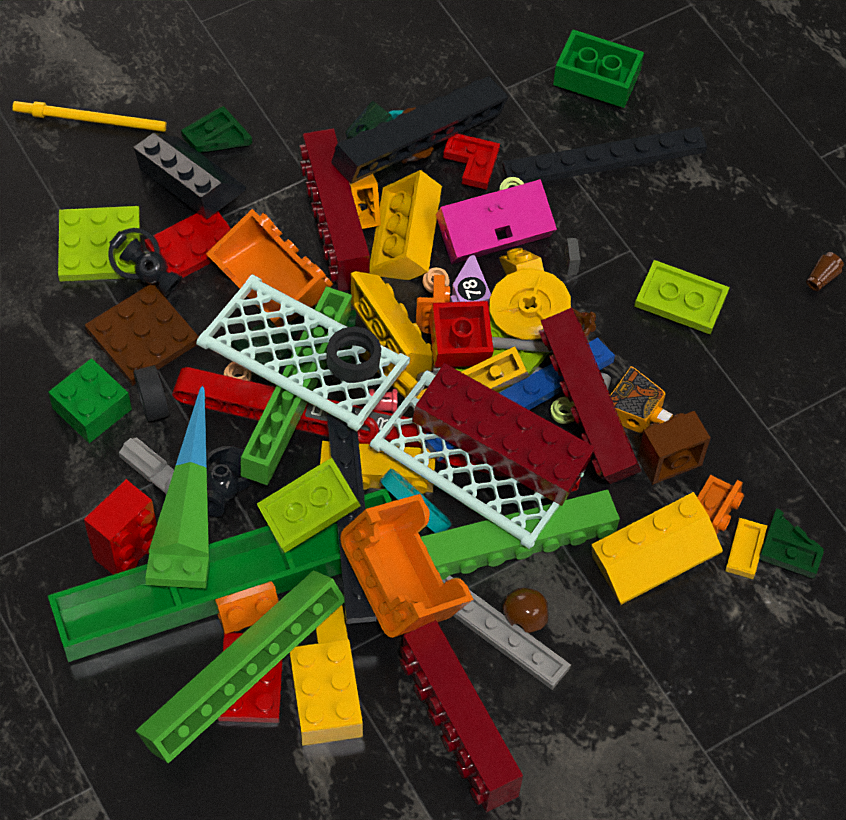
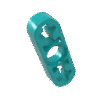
[380,469,452,533]

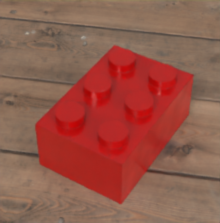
[84,479,157,575]

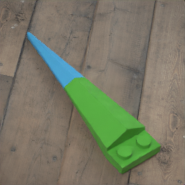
[145,386,209,588]

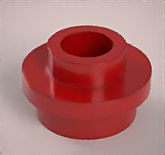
[358,417,379,444]

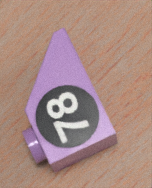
[450,255,491,306]

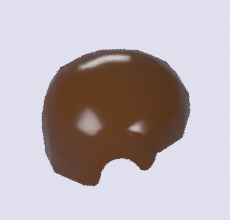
[503,588,549,633]

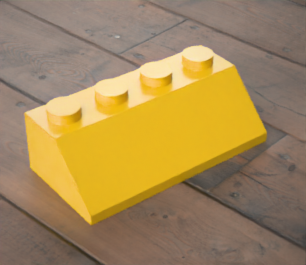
[369,170,442,280]
[351,271,434,379]
[591,492,723,605]

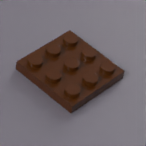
[85,284,199,386]

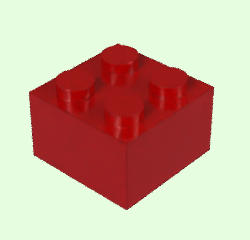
[429,301,494,368]

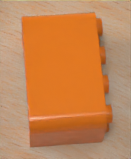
[340,494,474,638]

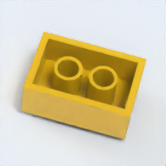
[290,639,363,746]

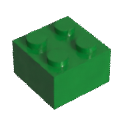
[48,358,132,443]

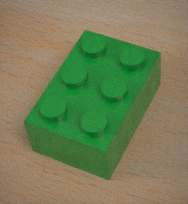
[553,30,644,108]

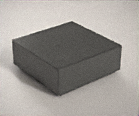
[565,238,580,275]

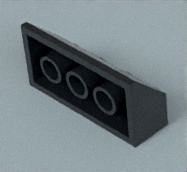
[134,133,246,219]

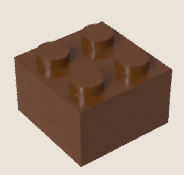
[637,411,710,485]

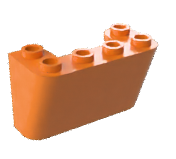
[206,209,334,327]

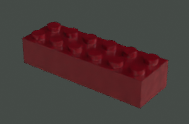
[299,128,370,291]
[539,307,641,484]
[412,363,595,506]
[400,620,523,813]

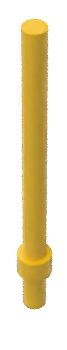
[13,101,167,132]

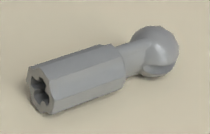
[119,437,174,495]

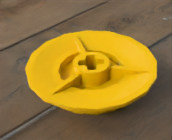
[490,269,571,340]

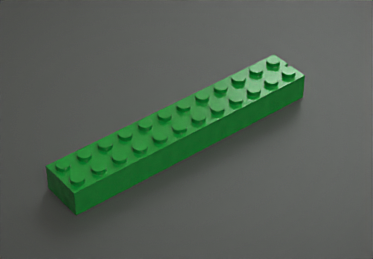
[48,488,392,662]

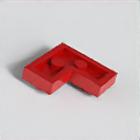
[443,134,500,190]

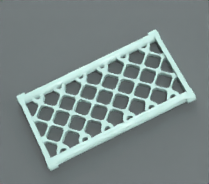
[196,274,410,431]
[370,370,585,549]

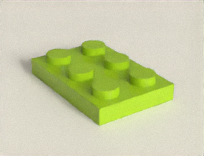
[635,260,730,334]
[257,458,361,553]

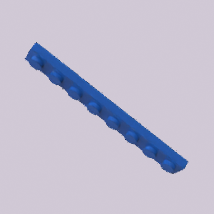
[424,338,615,461]

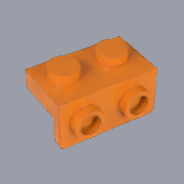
[416,275,450,334]
[697,475,744,535]
[215,581,279,634]

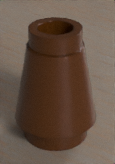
[806,252,844,291]

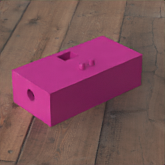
[435,179,557,264]

